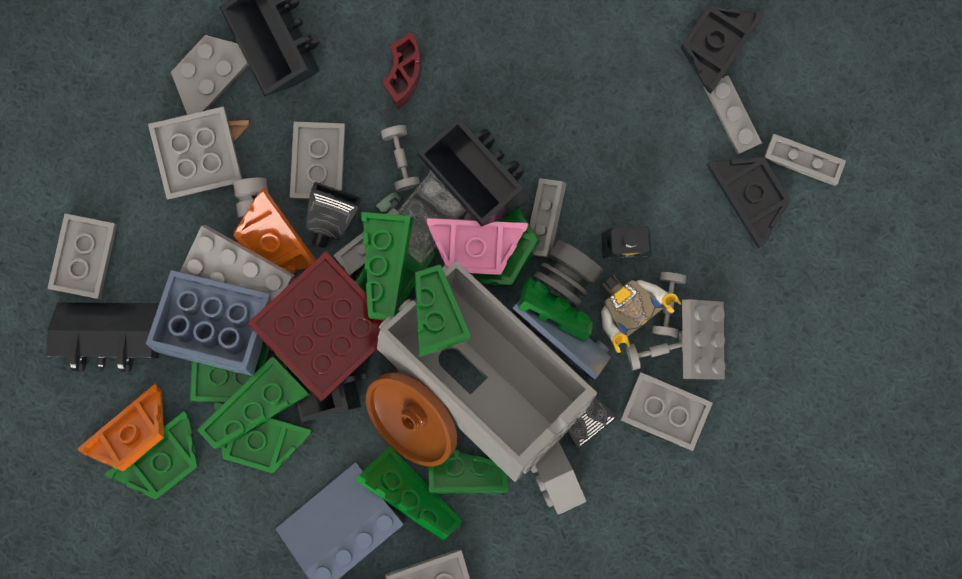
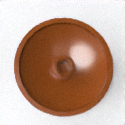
[366,373,457,466]

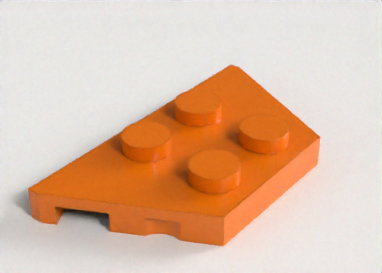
[233,188,316,273]
[77,384,164,471]

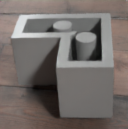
[531,441,586,515]

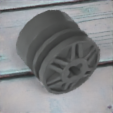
[533,240,603,307]

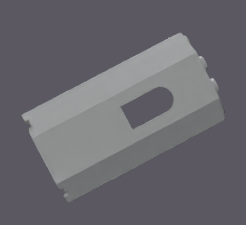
[377,261,597,482]

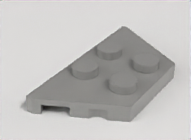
[171,35,248,115]

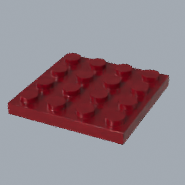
[247,252,384,401]

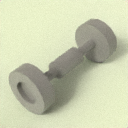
[381,125,421,192]
[652,272,686,338]
[626,331,683,370]

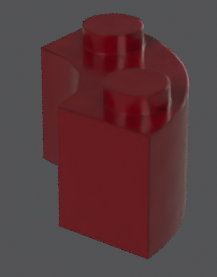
[382,32,421,109]

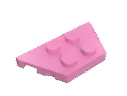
[426,218,528,275]

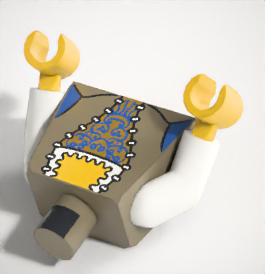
[601,275,681,353]

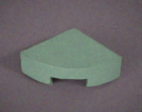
[376,192,402,214]

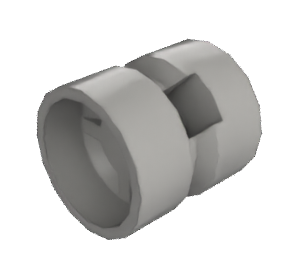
[233,177,268,220]

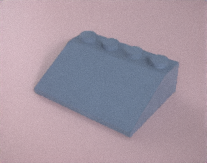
[146,270,271,376]
[512,301,611,381]
[276,462,405,579]

